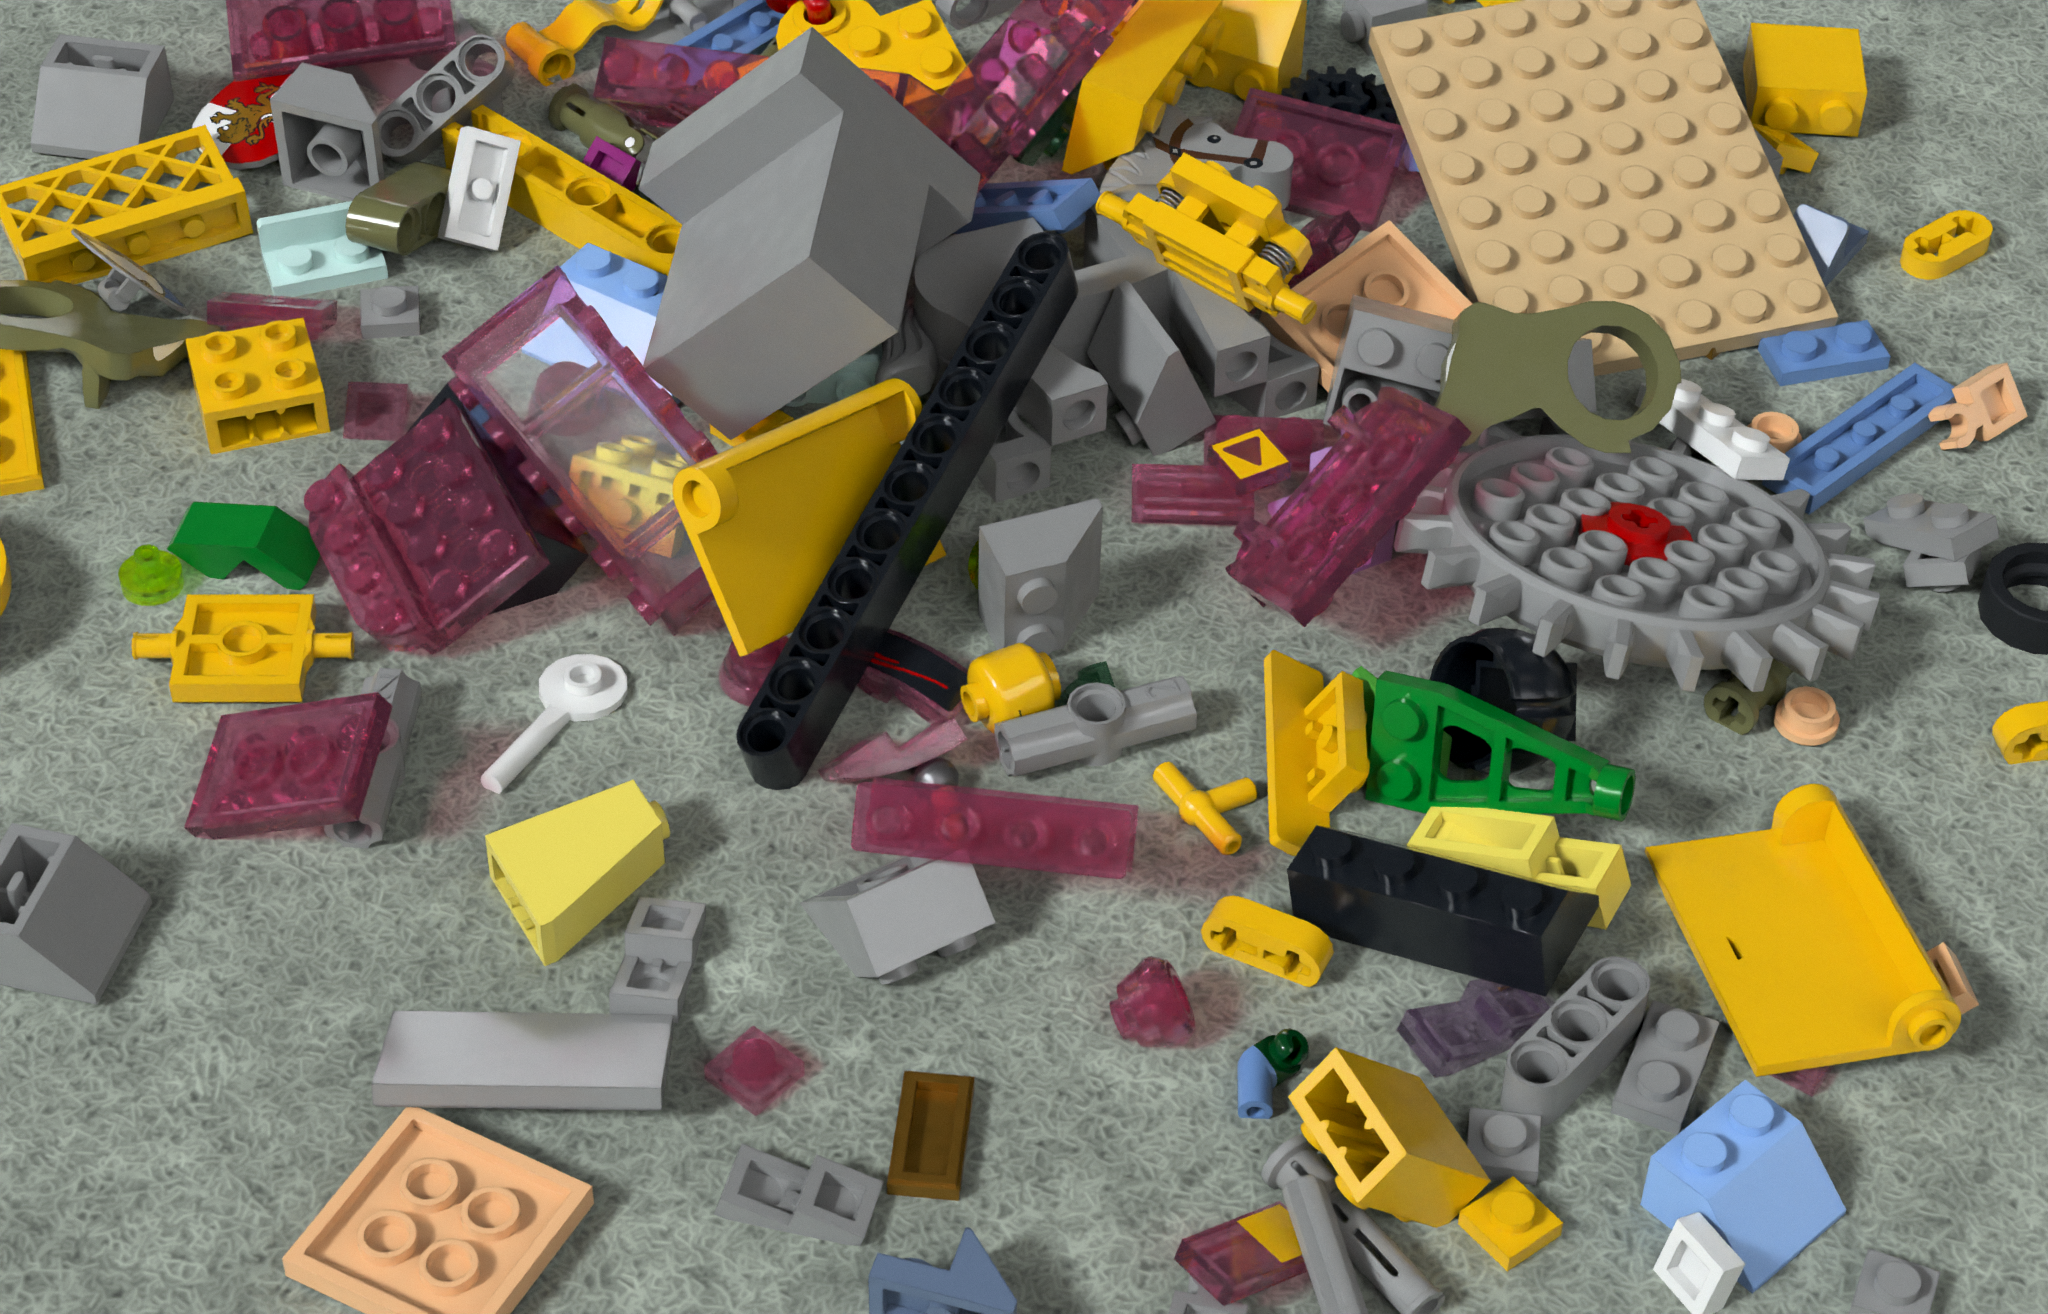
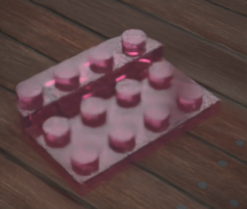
[1225,386,1472,628]
[304,399,551,655]

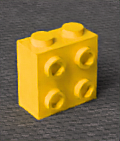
[1743,23,1867,137]
[185,318,330,454]
[1288,1047,1491,1228]

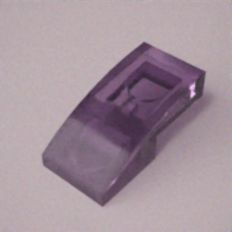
[1397,979,1550,1078]

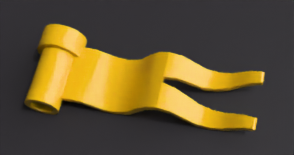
[506,0,664,87]

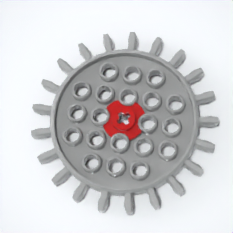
[1387,417,1880,692]

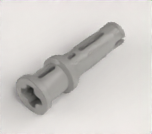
[1261,1134,1445,1314]

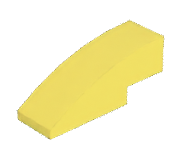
[1407,807,1631,930]

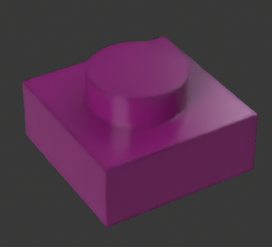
[582,136,641,192]

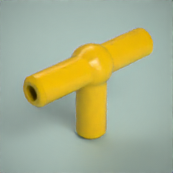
[1153,762,1257,855]

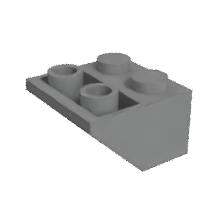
[31,34,174,159]
[1323,295,1454,451]
[0,823,152,1005]

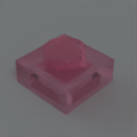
[704,1026,805,1116]

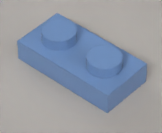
[1758,320,1891,386]

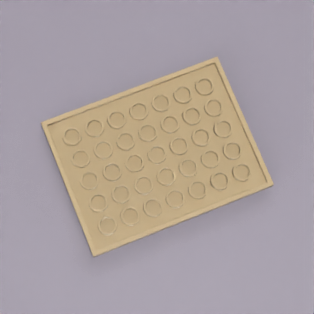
[1368,0,1839,376]

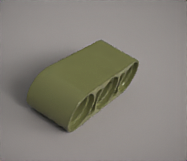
[345,161,452,256]

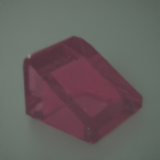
[343,381,414,441]

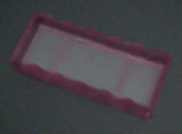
[442,265,718,636]

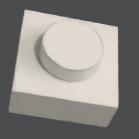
[1653,1212,1745,1314]

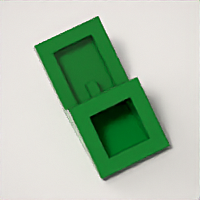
[167,502,327,591]

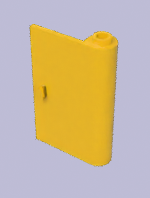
[672,378,946,657]
[1645,784,1961,1077]

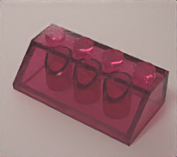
[226,0,459,82]

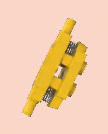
[1095,153,1317,325]

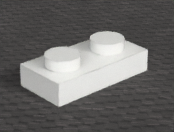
[437,126,521,251]

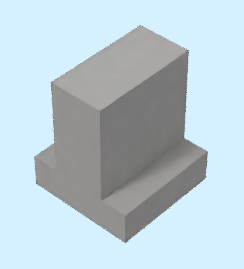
[639,27,981,440]

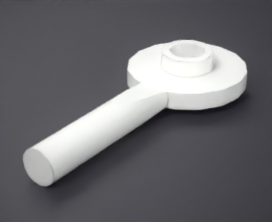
[480,654,628,794]

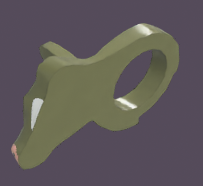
[0,280,221,409]
[1427,301,1682,453]

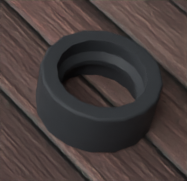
[1978,542,2048,655]

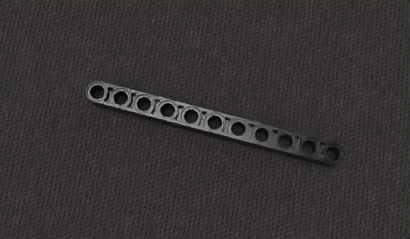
[736,232,1079,790]

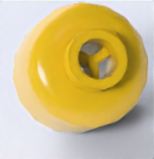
[960,643,1061,734]

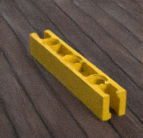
[441,105,682,276]

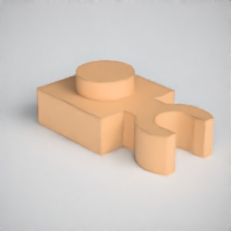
[1928,363,2028,450]

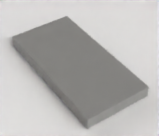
[372,1011,674,1111]

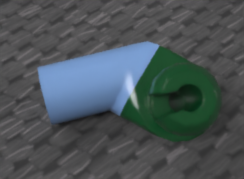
[1237,1028,1309,1119]

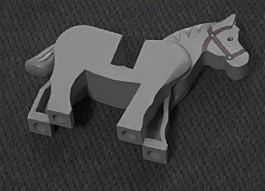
[874,104,1319,503]

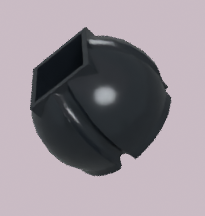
[1429,628,1577,775]

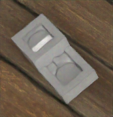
[609,897,706,1023]
[714,1143,884,1246]

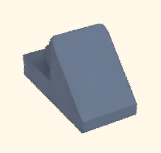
[1793,204,1869,287]
[868,1227,1017,1314]

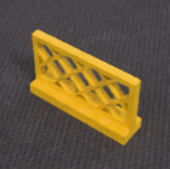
[0,125,253,284]

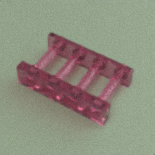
[851,777,1139,879]

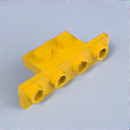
[1264,650,1370,856]

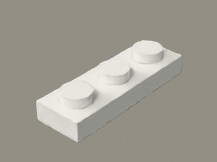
[1635,379,1790,480]

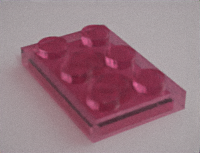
[1233,87,1407,233]
[184,692,393,840]

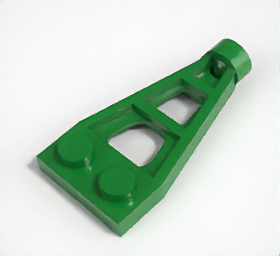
[1365,670,1636,822]

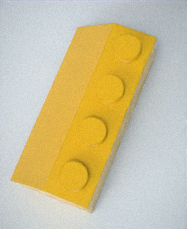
[1062,0,1225,174]
[1082,0,1308,107]

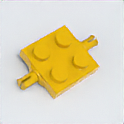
[131,594,355,702]

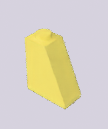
[485,780,670,966]

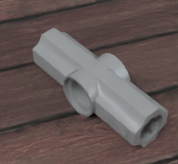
[323,668,422,849]
[994,676,1197,777]

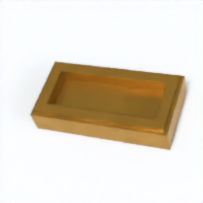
[887,1071,975,1201]

